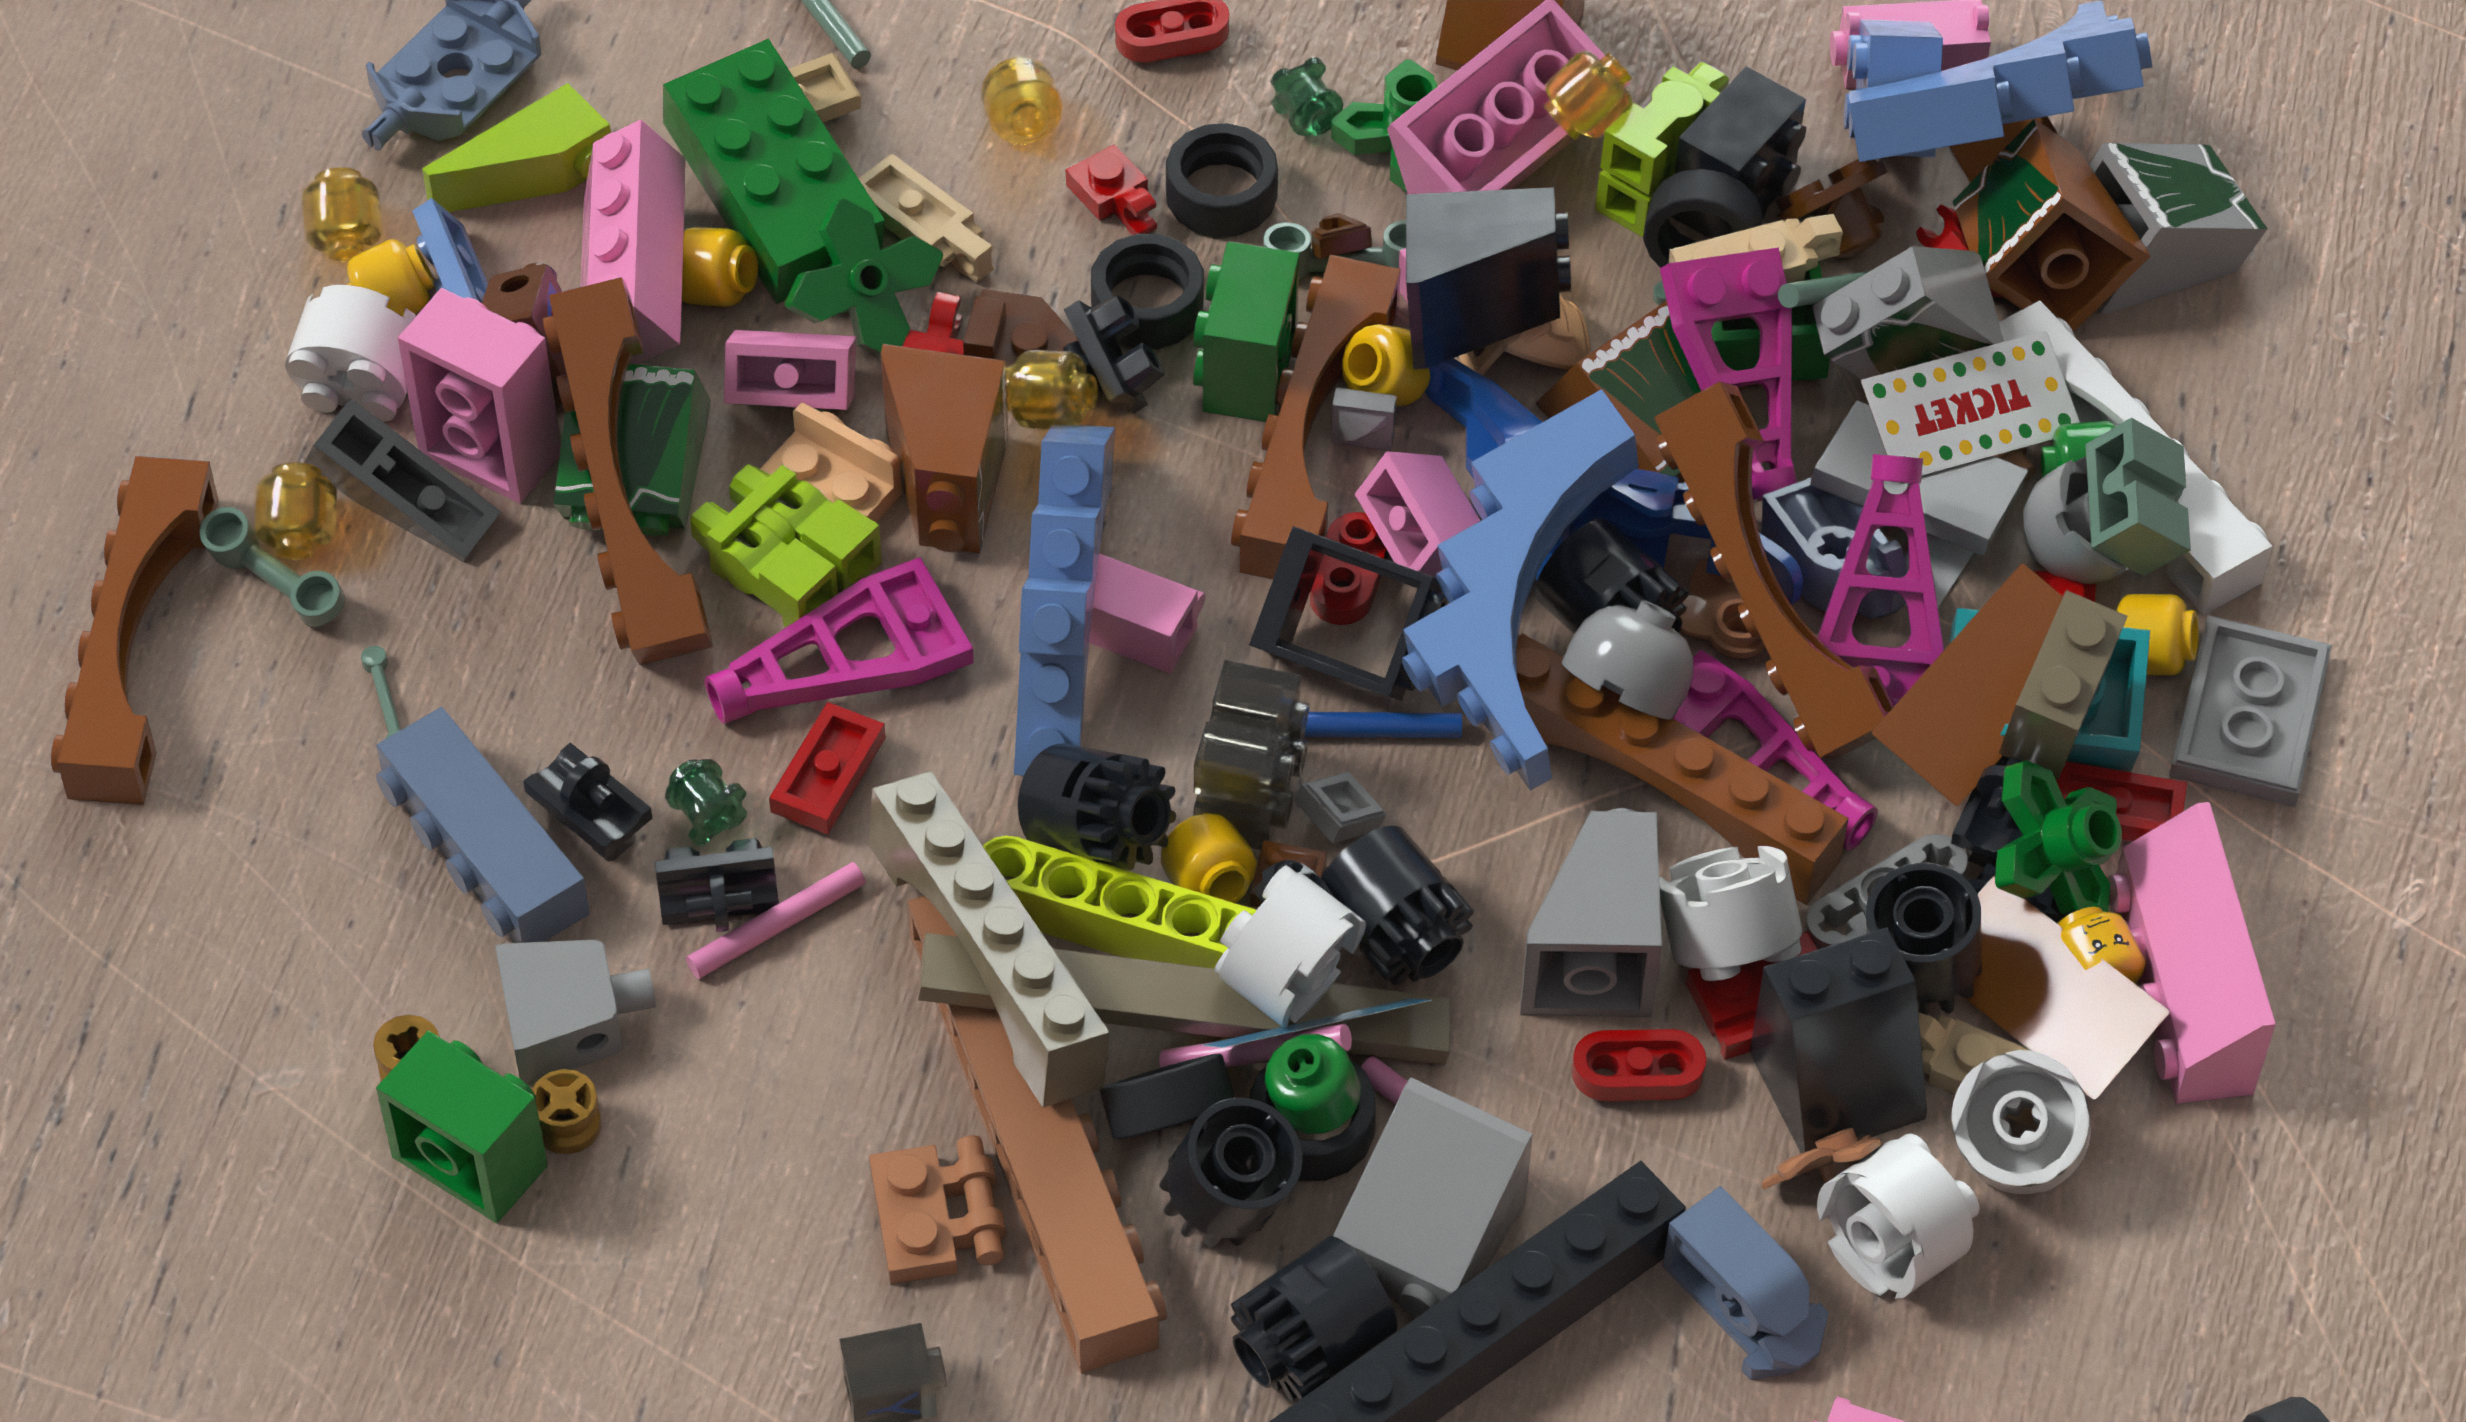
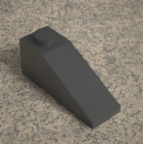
[304,398,501,562]

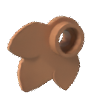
[1680,558,1766,658]
[1761,1128,1883,1190]

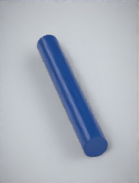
[1270,711,1462,738]

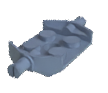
[362,0,542,150]

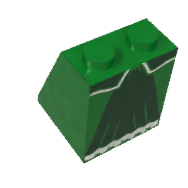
[554,364,711,536]

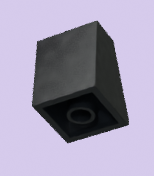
[1406,187,1572,369]
[1749,927,1927,1153]

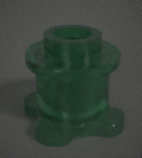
[1270,57,1344,136]
[665,759,747,846]

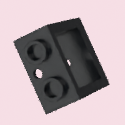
[1249,526,1448,701]

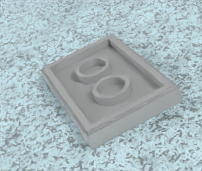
[1810,400,2028,556]
[2169,615,2332,807]

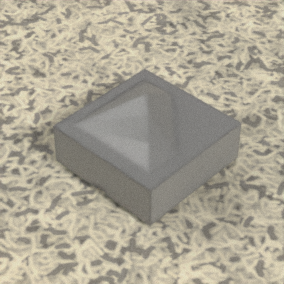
[1331,388,1397,451]
[1294,772,1387,844]

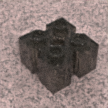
[1193,660,1310,850]

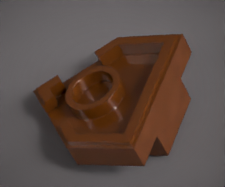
[963,289,1085,403]

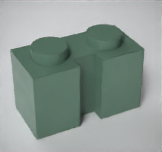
[2085,418,2191,576]

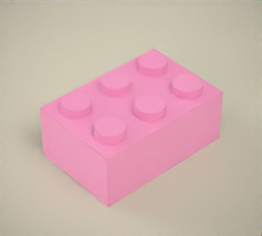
[398,288,561,504]

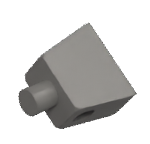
[495,939,656,1084]

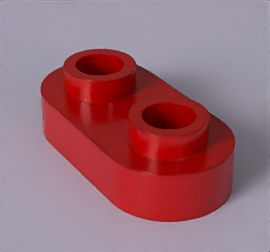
[1115,0,1229,62]
[1310,512,1388,625]
[1571,1029,1707,1101]

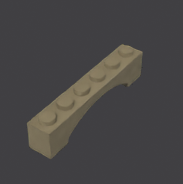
[868,771,1110,1108]

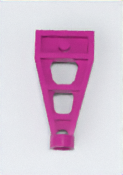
[1660,247,1797,503]
[1817,454,1944,706]
[705,557,974,724]
[1673,650,1878,851]

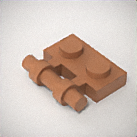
[869,1135,1007,1285]

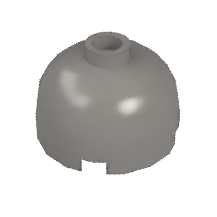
[2023,457,2129,584]
[1561,600,1693,720]

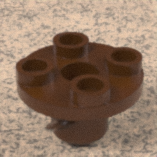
[1775,159,1888,259]

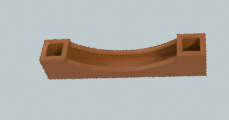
[1231,255,1401,579]
[543,277,713,665]
[1654,381,1894,759]
[51,456,218,805]
[1516,633,1849,905]

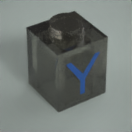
[839,1323,947,1422]

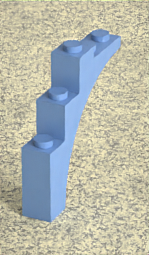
[1849,0,2152,162]
[1402,389,1639,791]
[1014,423,1115,776]

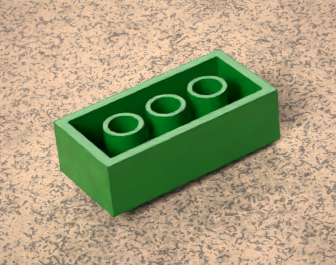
[663,38,885,304]

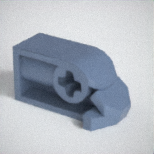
[1761,477,1907,619]
[1663,1186,1829,1380]

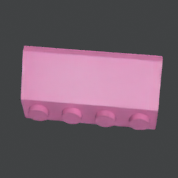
[1387,0,1630,194]
[580,120,686,365]
[2108,802,2276,1104]

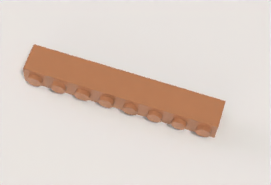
[908,896,1167,1373]

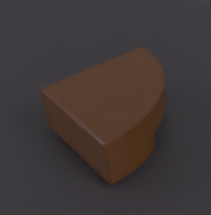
[1311,213,1372,259]

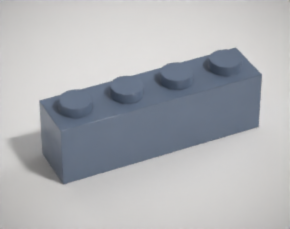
[376,707,590,943]

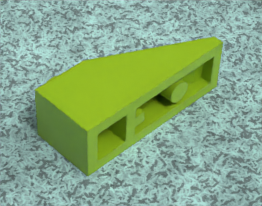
[422,83,611,212]

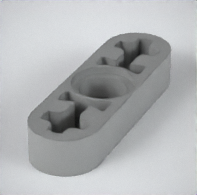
[1804,834,1967,949]

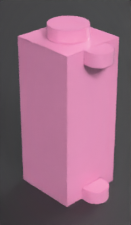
[1830,0,1991,89]
[1089,553,1205,674]

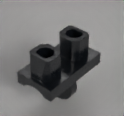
[1057,295,1165,414]
[523,742,653,862]
[1951,756,2023,867]
[654,838,779,932]

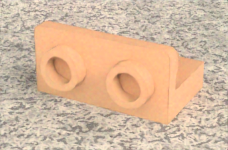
[760,402,902,522]

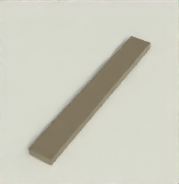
[918,933,1450,1065]

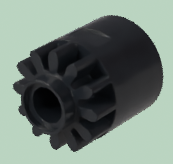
[1535,519,1689,634]
[1018,743,1177,870]
[1321,825,1474,986]
[1866,863,1982,1015]
[1159,1098,1303,1248]
[1230,1236,1398,1401]

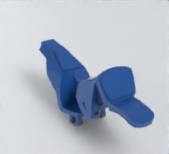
[1425,358,1803,605]

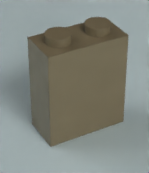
[1998,590,2128,779]

